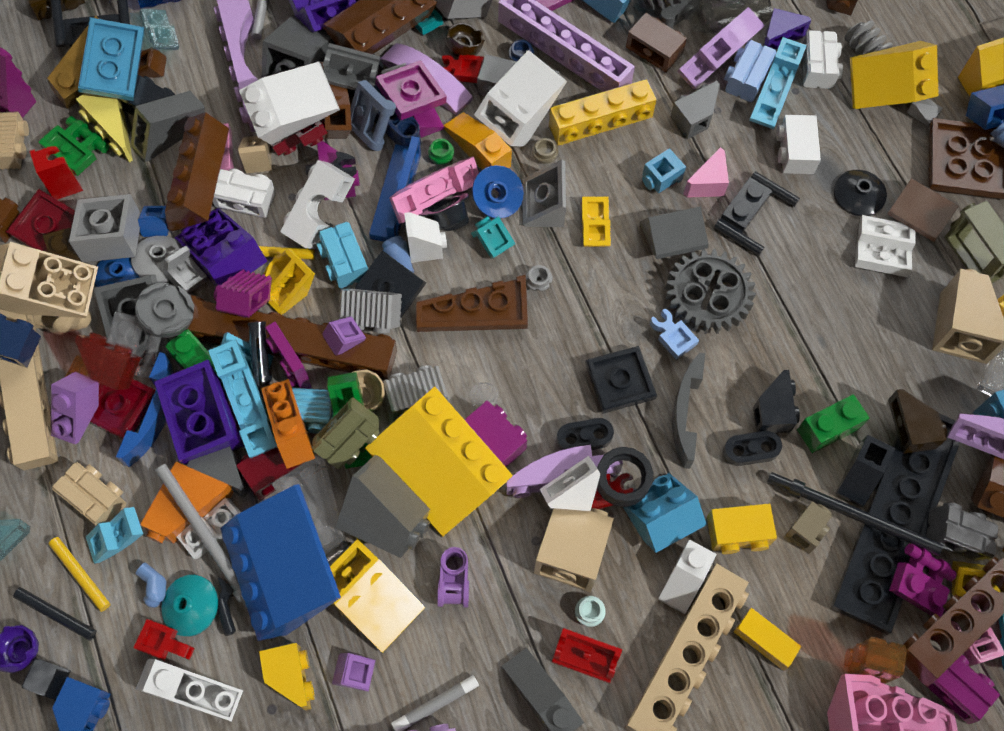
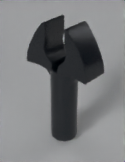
[305,152,357,177]
[217,578,236,636]

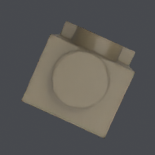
[785,501,832,554]

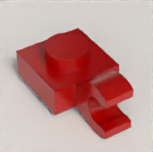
[133,619,195,661]

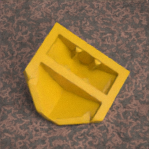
[264,249,315,315]

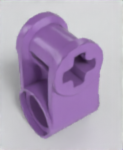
[438,547,469,608]

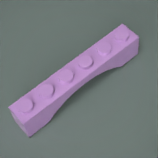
[214,0,258,132]

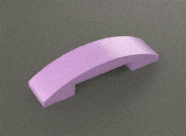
[380,43,473,116]

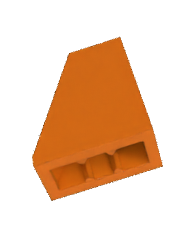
[140,462,234,544]

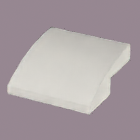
[855,215,915,277]

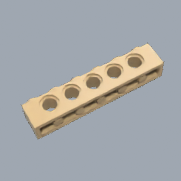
[625,563,749,731]

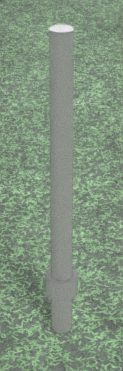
[155,464,248,611]

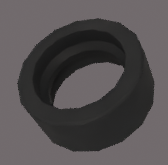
[597,447,654,507]

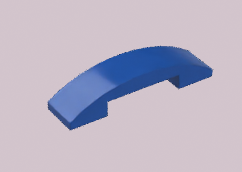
[116,352,174,467]

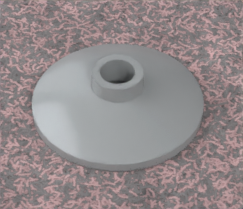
[131,236,183,283]

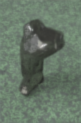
[689,0,773,35]

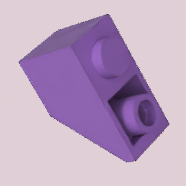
[51,372,99,444]

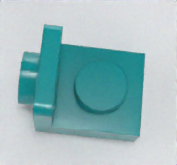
[471,216,515,259]

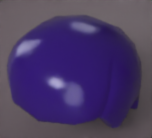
[0,625,39,673]

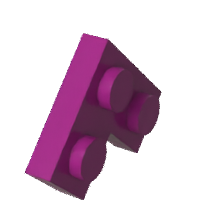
[265,322,312,389]

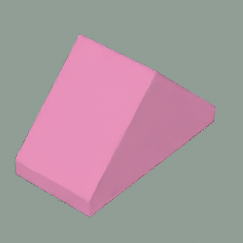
[683,147,729,198]

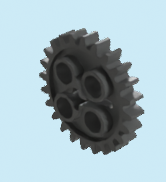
[665,249,756,334]

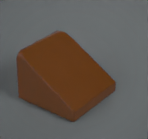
[138,47,167,78]

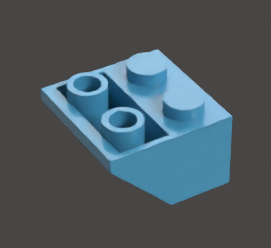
[623,473,707,553]

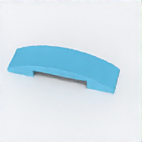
[749,37,807,129]
[208,339,277,458]

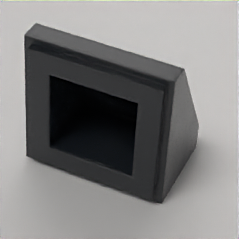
[22,658,71,700]

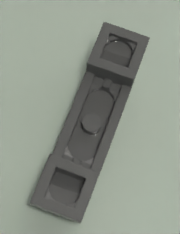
[672,353,705,469]

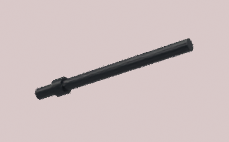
[767,472,944,556]

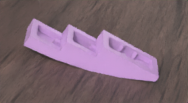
[947,414,1004,459]

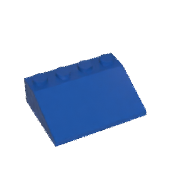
[220,484,341,641]

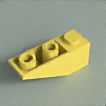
[76,93,133,162]

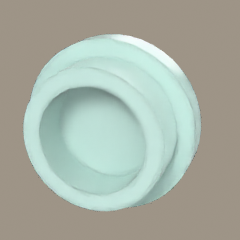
[575,596,605,627]

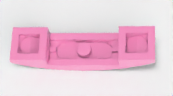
[389,157,479,223]

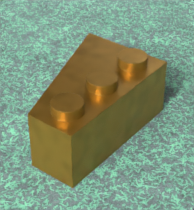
[47,16,99,109]

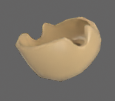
[352,369,385,412]

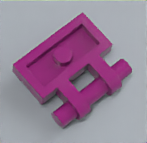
[889,544,957,617]

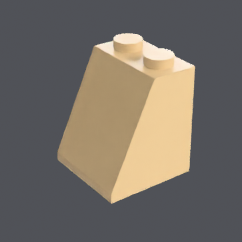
[932,269,1004,364]
[534,508,614,592]

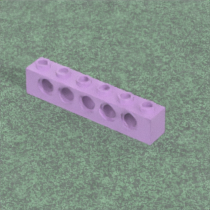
[498,0,635,92]

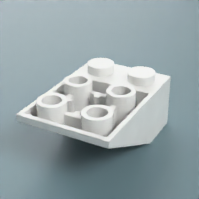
[474,51,567,146]

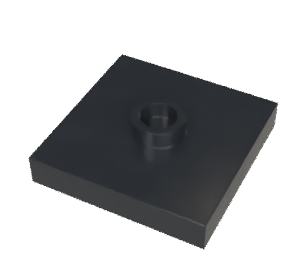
[354,250,426,318]
[585,346,657,414]

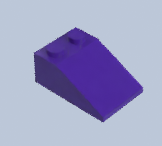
[154,360,245,465]

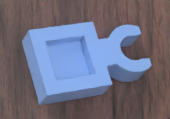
[650,309,699,360]

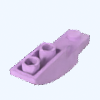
[677,7,765,90]
[506,445,623,498]

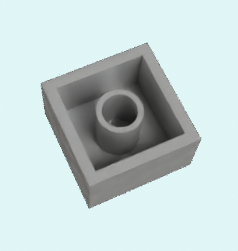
[69,194,141,262]

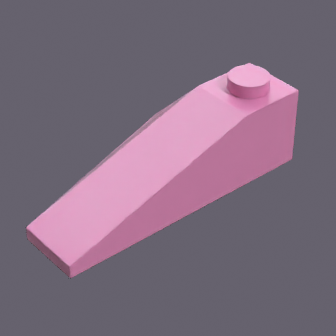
[827,674,958,731]

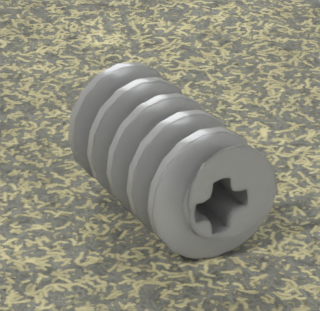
[844,20,893,56]

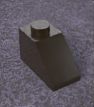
[888,389,947,454]

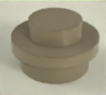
[532,138,558,164]

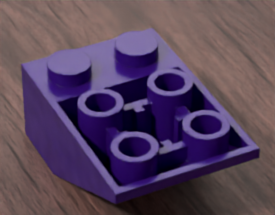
[175,207,268,286]

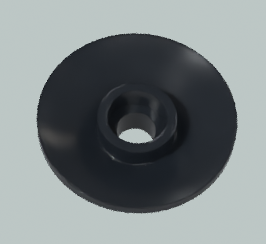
[834,170,887,216]

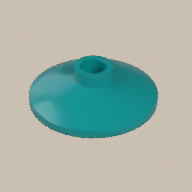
[161,575,218,637]

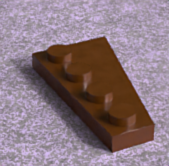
[416,275,528,332]

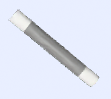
[391,675,479,731]

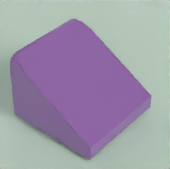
[323,316,366,355]
[332,653,375,691]

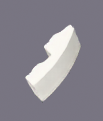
[177,497,241,559]

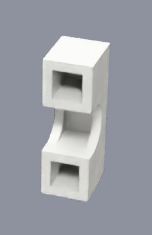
[280,160,355,249]

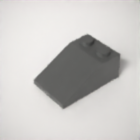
[94,275,172,370]

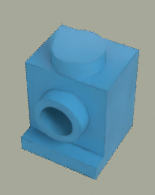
[642,148,686,194]

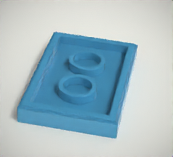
[78,17,144,101]

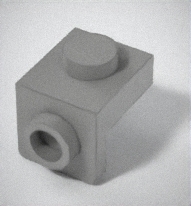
[163,246,207,294]

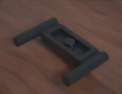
[50,0,130,47]
[714,171,800,256]

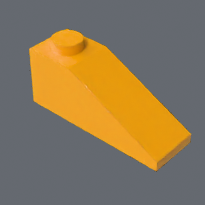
[443,112,512,170]

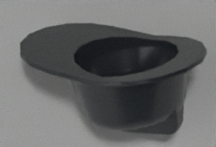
[419,193,469,231]

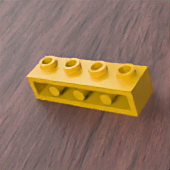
[549,79,657,146]

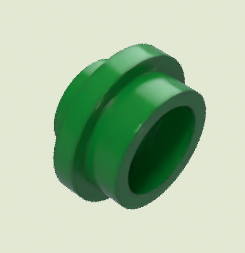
[428,139,454,164]

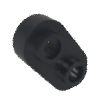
[556,418,614,450]
[723,431,782,466]

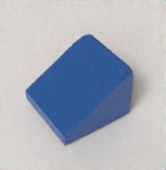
[138,206,169,237]

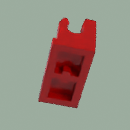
[29,146,83,200]
[551,628,622,684]

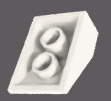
[239,62,340,145]

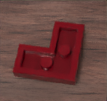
[271,121,327,156]

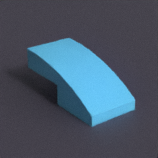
[86,507,143,564]

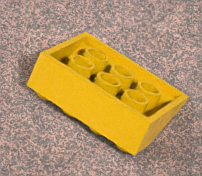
[365,387,513,537]

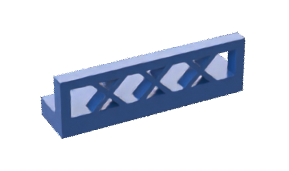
[369,136,421,242]

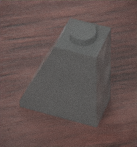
[131,91,205,162]

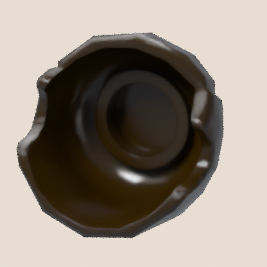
[446,22,485,57]

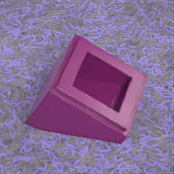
[412,108,444,138]

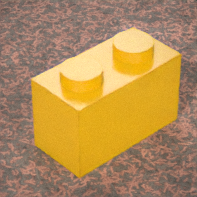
[707,504,777,554]

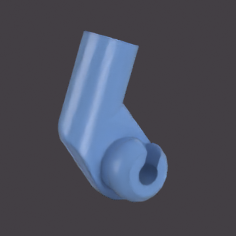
[136,563,167,608]

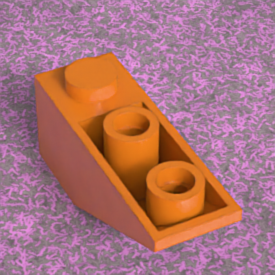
[261,379,315,469]

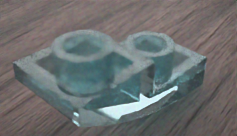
[139,9,179,50]

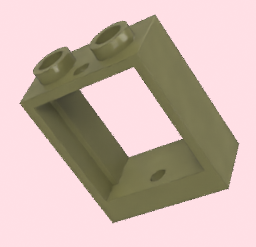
[944,201,1004,283]

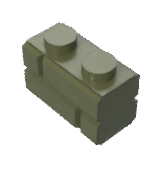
[312,398,379,469]

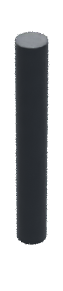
[13,587,97,641]

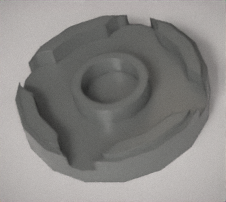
[135,282,194,338]

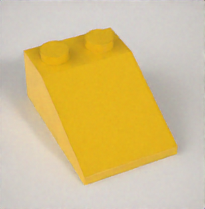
[850,41,939,109]

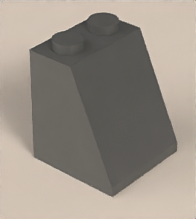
[261,15,336,78]
[335,455,430,558]

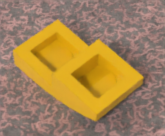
[581,197,611,247]

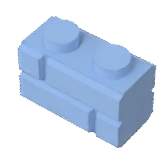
[724,40,776,102]

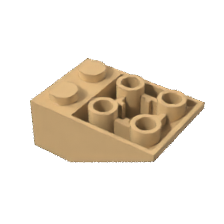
[0,242,98,318]

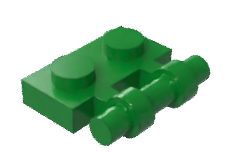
[38,116,110,176]

